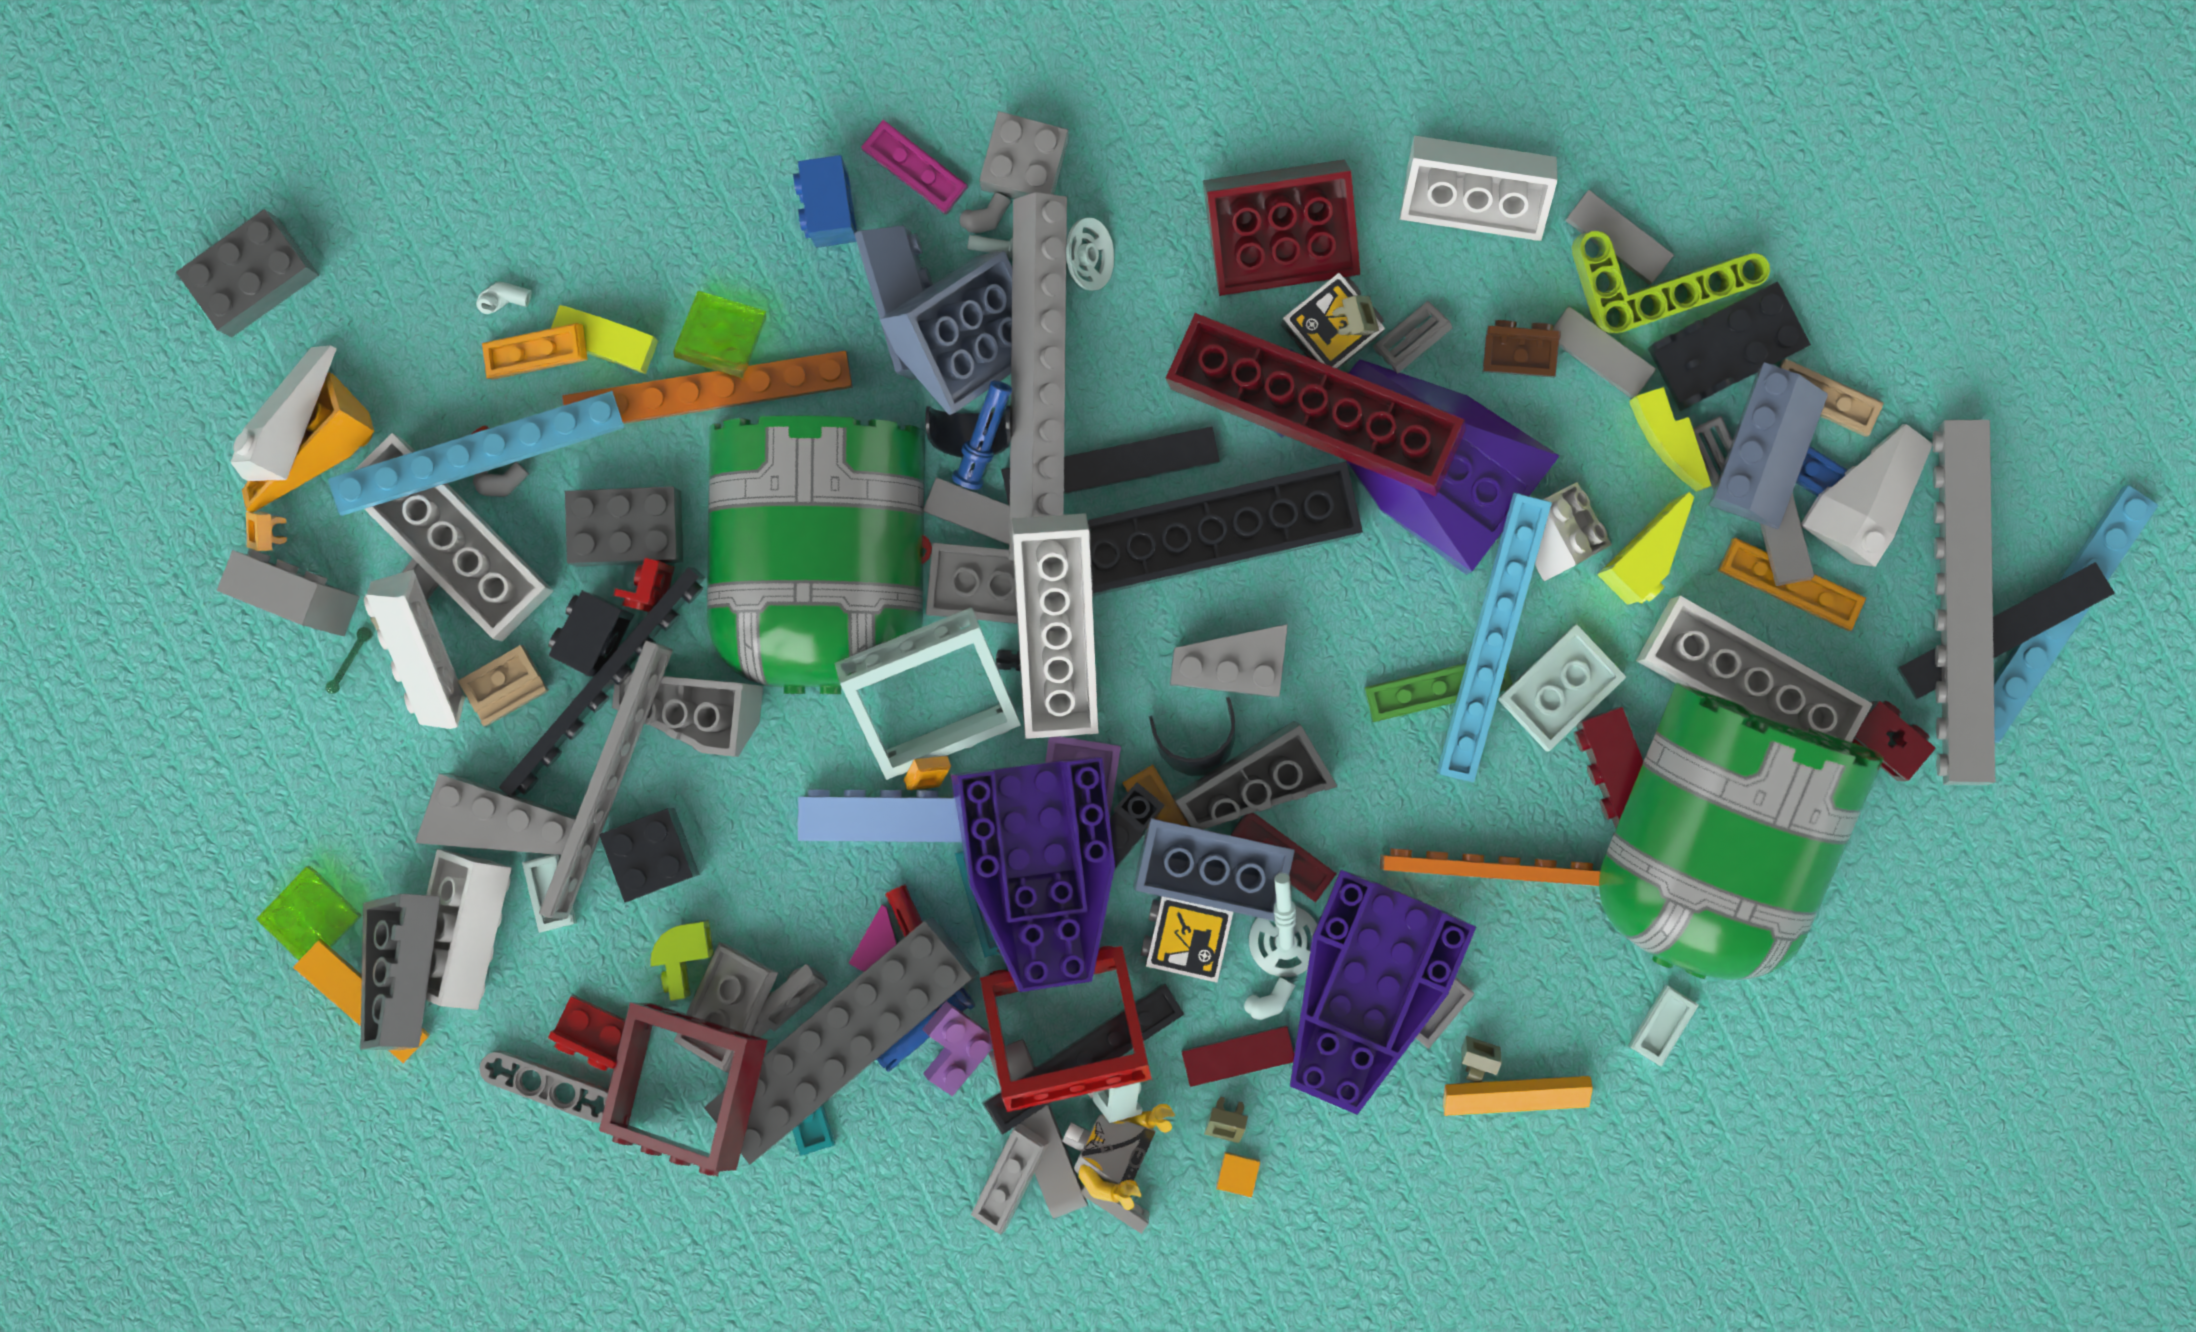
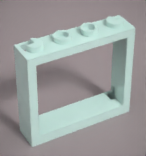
[835,607,1021,780]

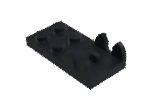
[1648,281,1811,411]

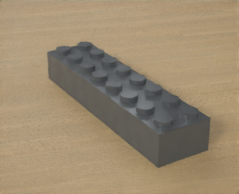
[704,917,979,1164]

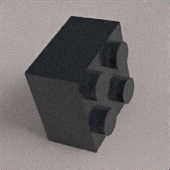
[548,590,635,677]
[599,808,700,903]

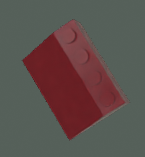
[1203,159,1361,296]

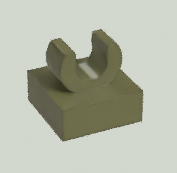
[1332,295,1379,335]
[1461,1036,1502,1082]
[1204,1097,1248,1143]

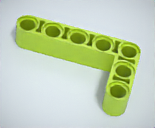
[1571,231,1770,333]

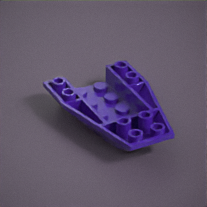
[1289,870,1477,1115]

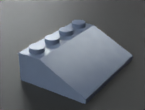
[880,250,1012,414]

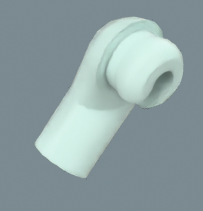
[476,282,532,314]
[1244,977,1296,1020]

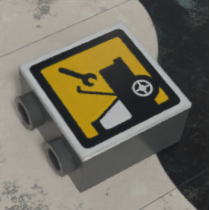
[1281,273,1385,369]
[1140,896,1233,983]

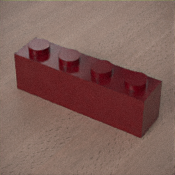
[1574,707,1644,835]

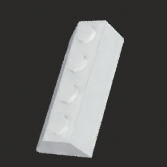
[1400,135,1558,241]
[364,569,465,729]
[426,849,511,1010]

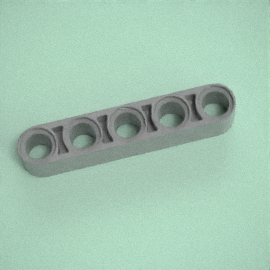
[989,1039,1088,1219]

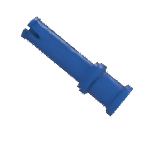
[952,380,1012,490]
[877,987,976,1072]

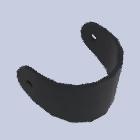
[925,405,1011,458]
[1149,697,1235,776]

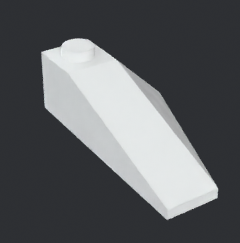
[231,345,336,481]
[1801,424,1932,567]

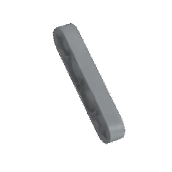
[479,1050,609,1123]

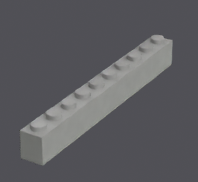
[1009,192,1067,561]
[1932,420,1995,785]

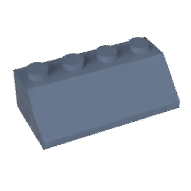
[854,225,933,380]
[1709,362,1828,529]
[1133,818,1295,921]

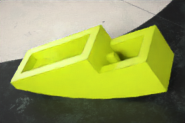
[551,305,658,374]
[1629,387,1712,492]

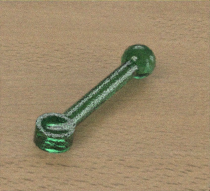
[325,627,373,694]

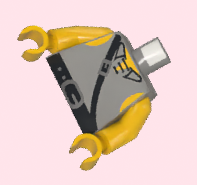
[1062,1104,1175,1210]

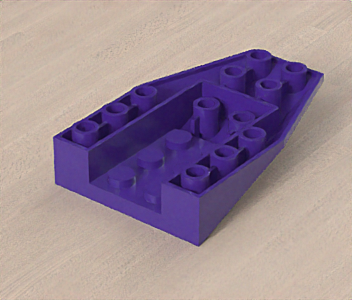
[1346,359,1560,575]
[951,756,1115,992]

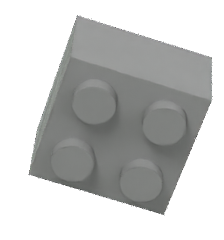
[979,111,1069,199]

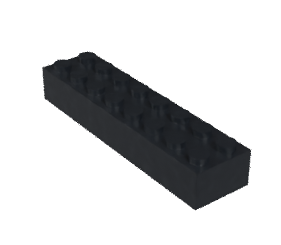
[1087,461,1363,596]

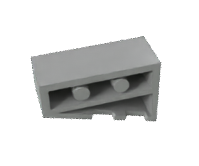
[217,548,360,637]
[1170,624,1288,698]

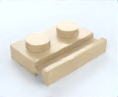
[458,645,549,726]

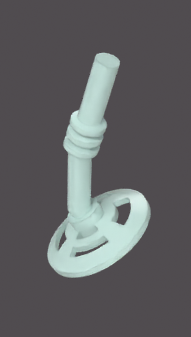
[967,218,1114,291]
[1249,873,1317,977]

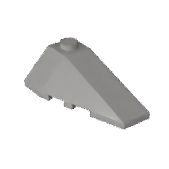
[612,673,763,757]

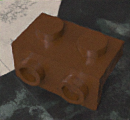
[1482,320,1561,378]

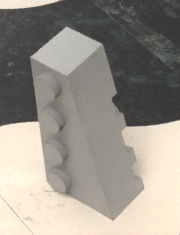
[415,773,577,855]

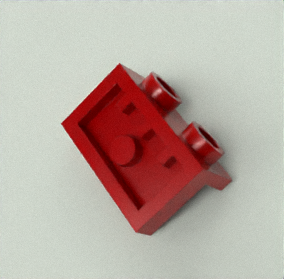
[614,558,675,612]
[548,995,626,1071]

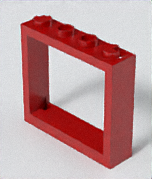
[980,946,1152,1112]

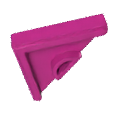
[849,904,897,972]

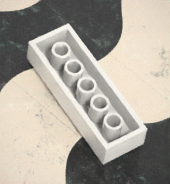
[353,433,554,641]
[1011,514,1098,739]
[1636,596,1872,742]

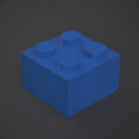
[793,155,857,248]

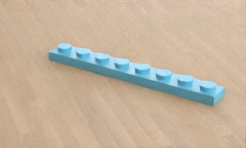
[328,391,624,516]
[1994,485,2159,743]
[1437,492,1552,782]

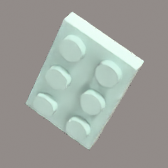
[1497,624,1626,752]

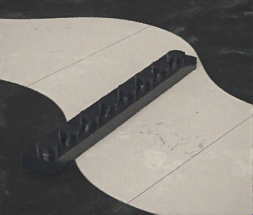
[499,567,706,797]

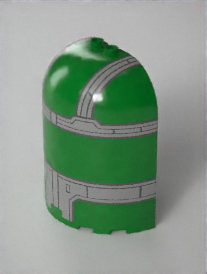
[707,416,925,694]
[1599,682,1884,980]

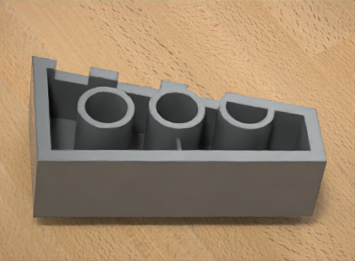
[1172,721,1338,829]
[360,894,440,1050]

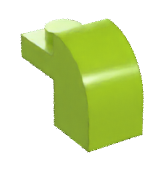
[650,920,714,1001]

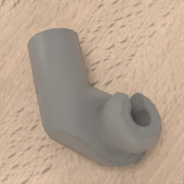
[959,192,1011,234]
[473,462,529,497]

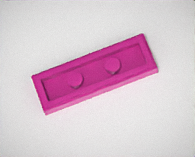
[861,120,968,215]

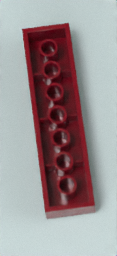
[1165,313,1466,496]

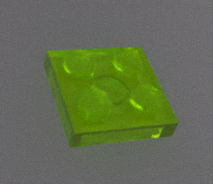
[673,291,767,378]
[256,866,362,960]

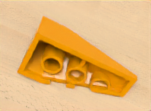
[242,372,375,513]

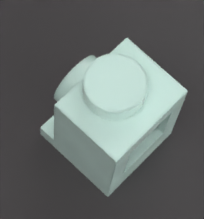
[1093,1082,1142,1123]

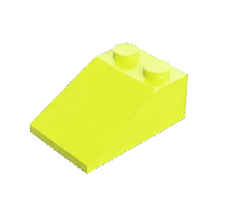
[1597,492,1694,605]

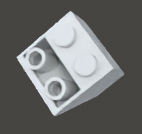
[1535,482,1612,581]

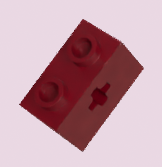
[1852,700,1936,781]

